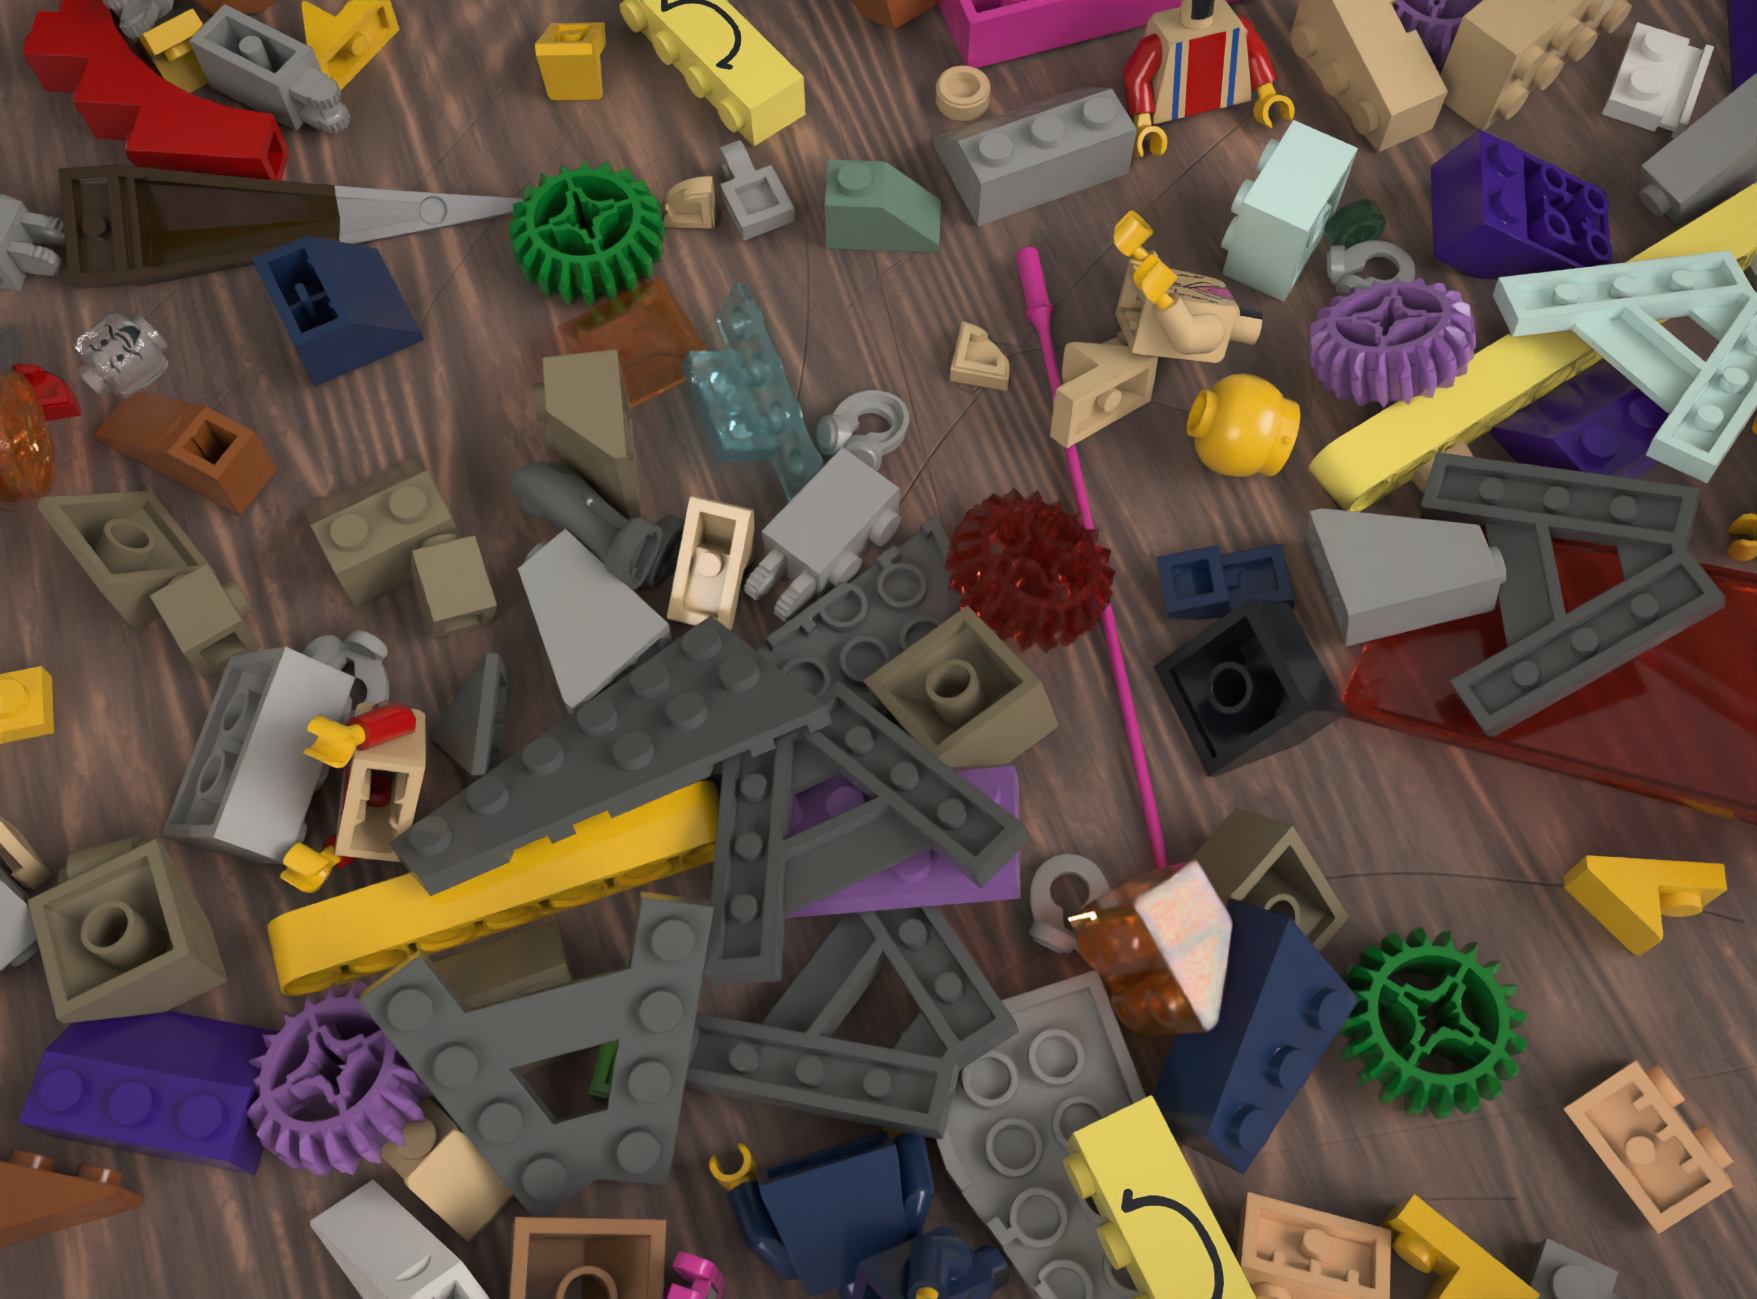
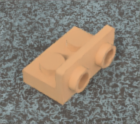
[1563,1058,1734,1234]
[1236,1192,1391,1299]

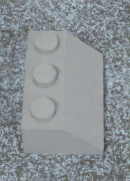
[932,86,1137,227]
[161,647,355,864]

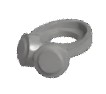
[1327,240,1415,297]
[816,390,910,471]
[302,630,390,726]
[1028,853,1118,954]

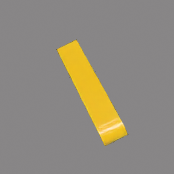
[267,780,720,996]

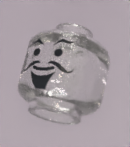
[74,311,170,399]

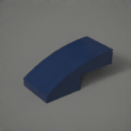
[1156,543,1295,619]

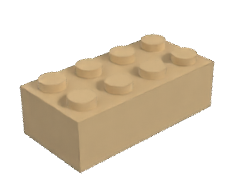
[1440,0,1632,131]

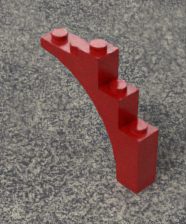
[23,0,289,181]

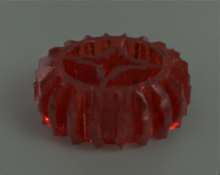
[944,488,1116,654]

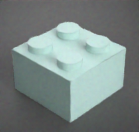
[1221,120,1358,302]

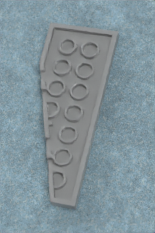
[901,969,1146,1299]

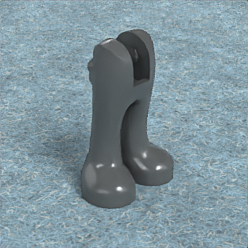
[510,462,685,590]

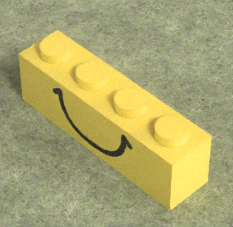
[620,0,806,147]
[1063,1095,1257,1299]

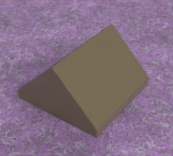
[37,491,216,632]

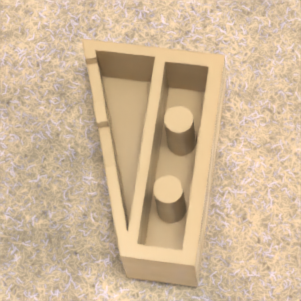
[1289,0,1448,153]

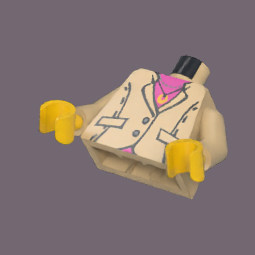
[1113,210,1262,363]

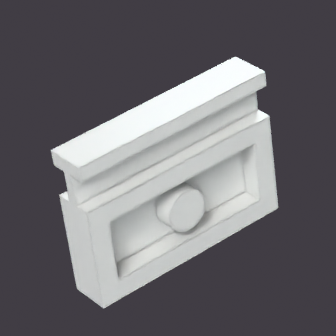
[1602,22,1714,138]

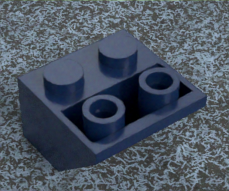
[252,236,424,387]

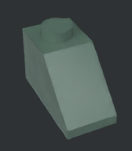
[824,159,941,253]

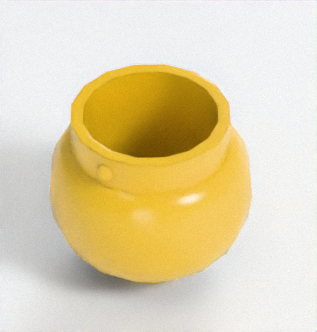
[1187,373,1301,477]

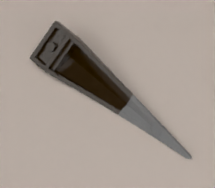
[58,164,523,289]

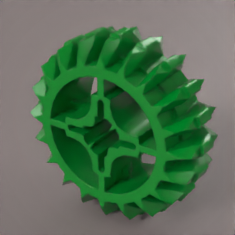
[508,159,666,308]
[1337,927,1528,1120]

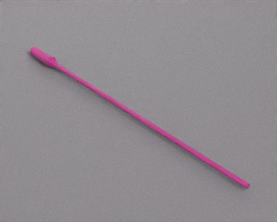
[1016,247,1172,891]

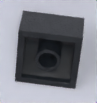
[1153,598,1348,777]

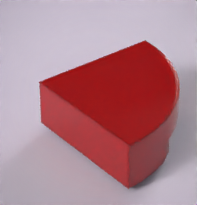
[13,364,82,425]

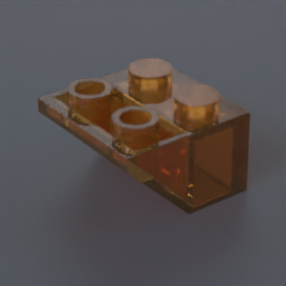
[1068,860,1233,1038]

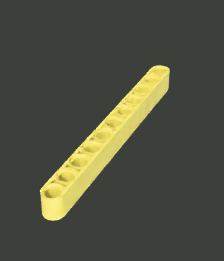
[1309,182,1757,512]

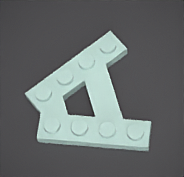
[1493,250,1757,483]

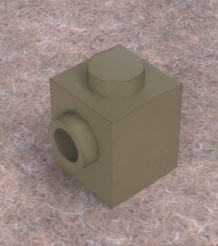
[410,534,497,639]
[149,563,261,679]

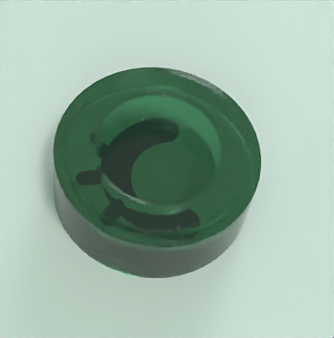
[1324,199,1386,250]

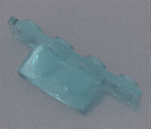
[681,284,823,502]

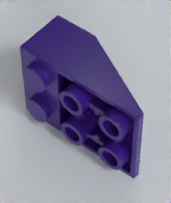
[1431,129,1612,280]

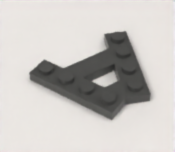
[1421,452,1725,741]
[703,681,1030,986]
[358,891,714,1217]
[684,906,1019,1140]

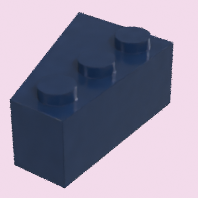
[1153,897,1359,1175]

